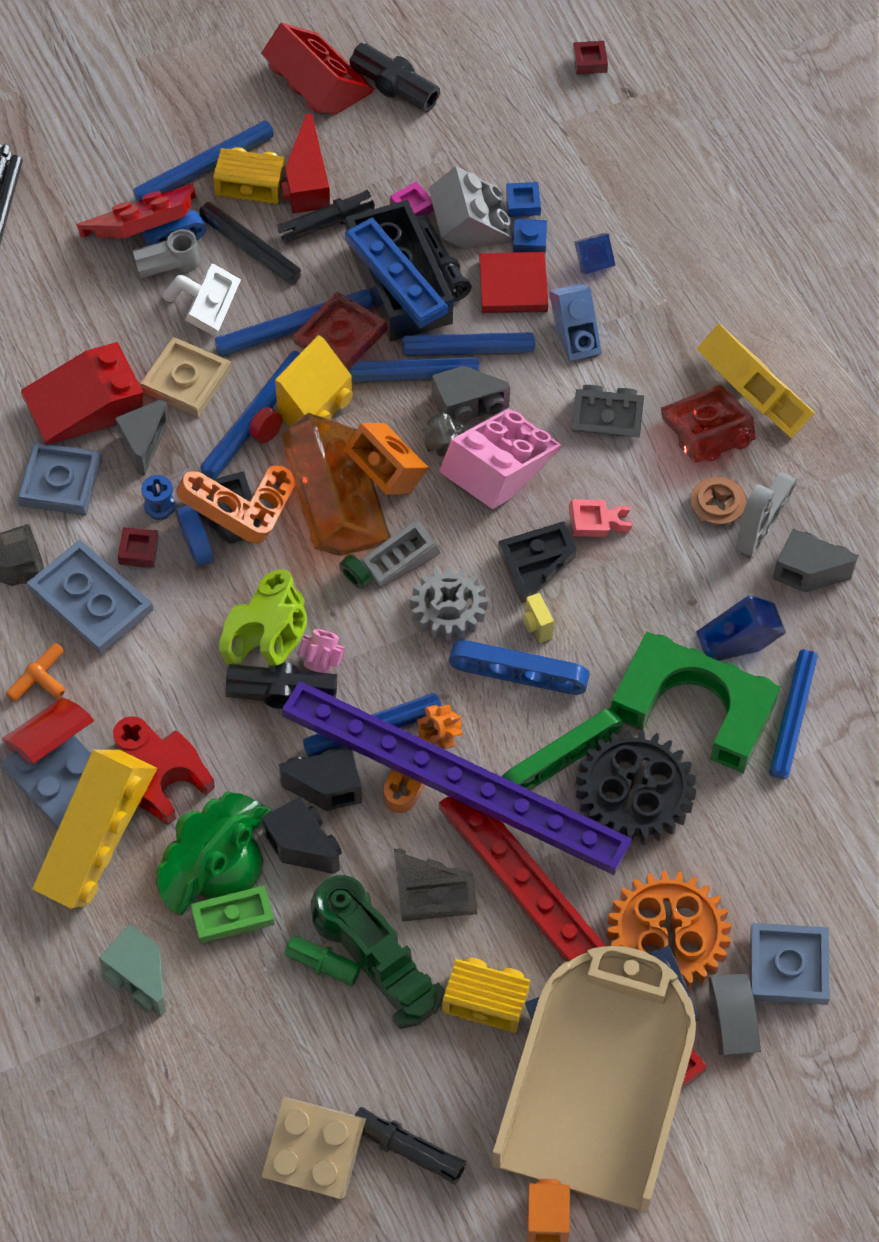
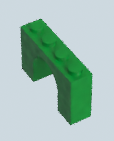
[611,631,781,774]

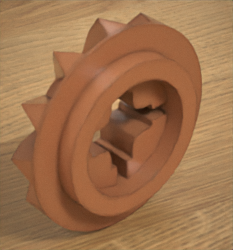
[690,477,746,528]

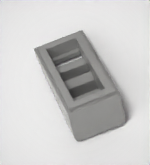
[360,519,441,588]

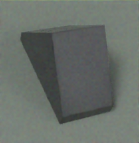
[115,400,169,475]

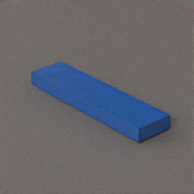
[345,217,448,328]

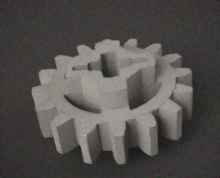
[410,566,488,641]

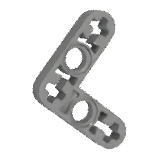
[736,472,797,558]

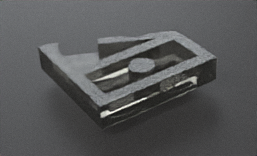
[394,848,477,922]

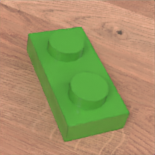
[191,885,275,944]

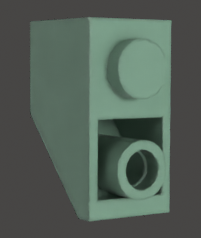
[99,924,166,1017]

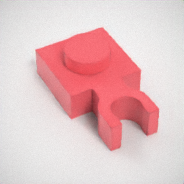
[568,499,632,537]

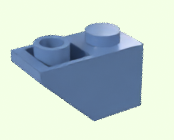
[549,284,602,361]

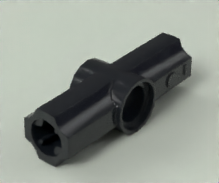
[349,43,440,112]
[225,662,338,709]

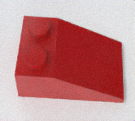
[21,342,143,445]

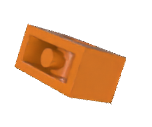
[343,423,429,495]

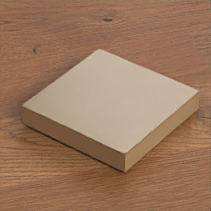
[139,337,232,418]

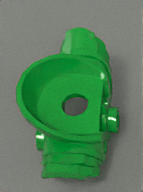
[156,791,272,915]

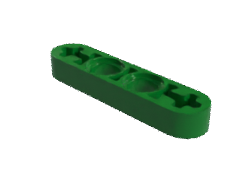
[502,708,624,790]

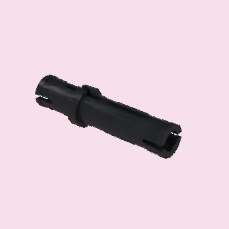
[277,190,375,244]
[355,1107,467,1184]

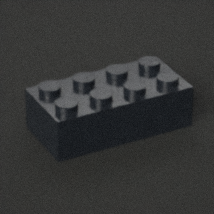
[346,200,453,342]

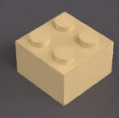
[262,1097,366,1199]

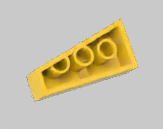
[32,749,157,909]

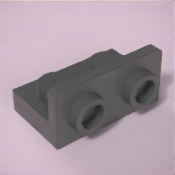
[572,385,644,438]

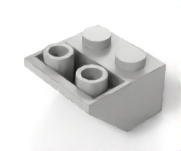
[429,166,513,249]

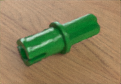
[285,936,362,987]

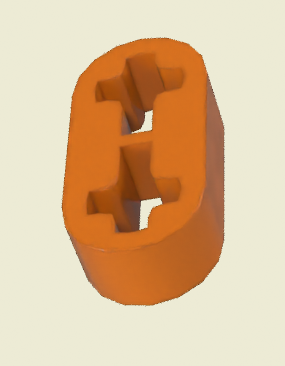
[383,769,425,813]

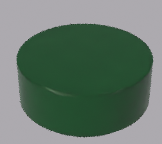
[339,554,373,589]

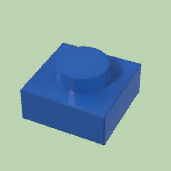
[506,182,541,217]
[513,219,547,254]

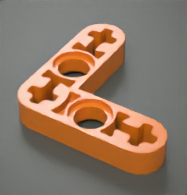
[176,465,296,544]

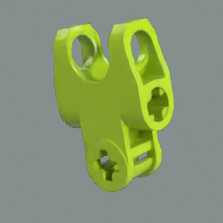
[219,569,307,665]

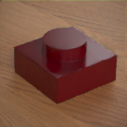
[573,41,608,75]
[118,527,159,568]

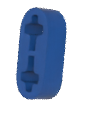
[143,211,206,246]
[175,506,214,567]

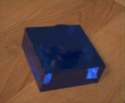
[574,233,616,274]

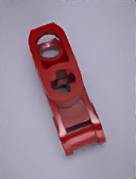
[113,716,215,825]

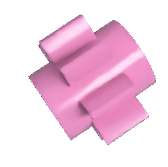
[298,629,345,673]

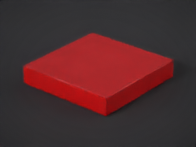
[479,252,549,313]

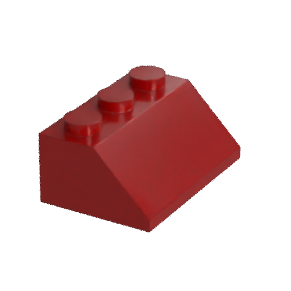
[261,23,375,115]

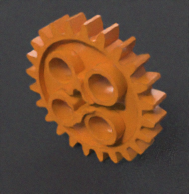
[606,870,732,990]

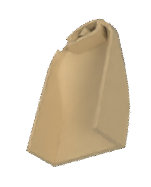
[492,946,696,1214]

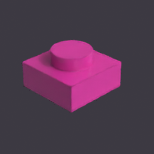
[390,181,434,217]

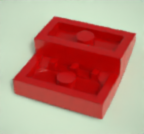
[2,698,94,764]

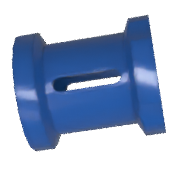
[141,475,175,520]

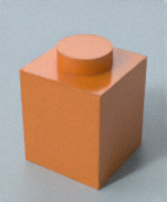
[527,1179,570,1242]

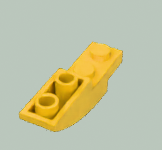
[696,323,816,438]

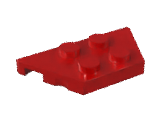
[76,183,197,238]

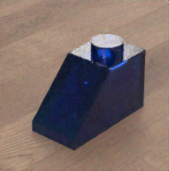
[696,595,786,661]

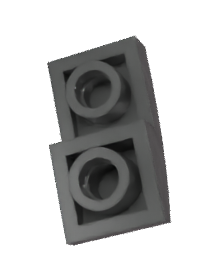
[708,974,761,1055]

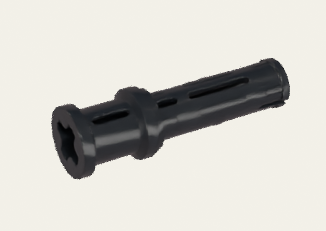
[416,215,472,302]

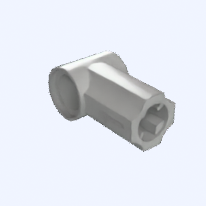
[132,229,200,279]

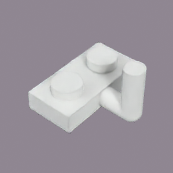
[163,264,241,336]

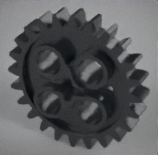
[575,730,697,845]

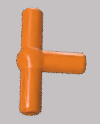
[6,643,65,702]

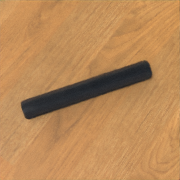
[199,202,301,284]

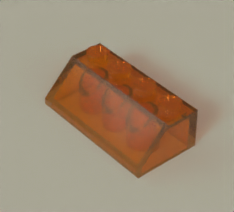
[281,412,391,556]

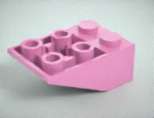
[439,408,561,510]

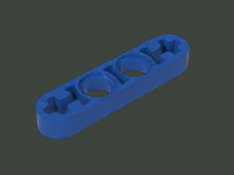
[448,640,590,695]

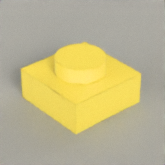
[522,593,554,644]

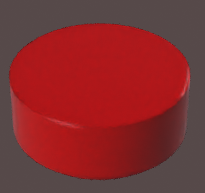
[250,407,282,443]

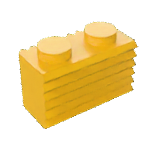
[213,147,286,205]
[442,957,530,1033]

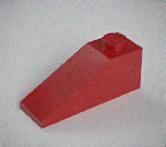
[281,113,330,214]

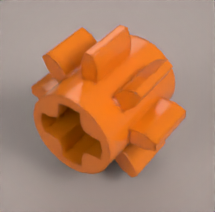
[417,704,463,749]

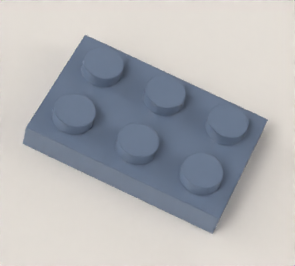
[27,540,153,655]
[1,736,91,830]

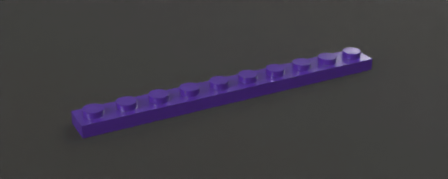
[282,681,632,875]

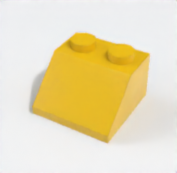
[275,335,353,439]

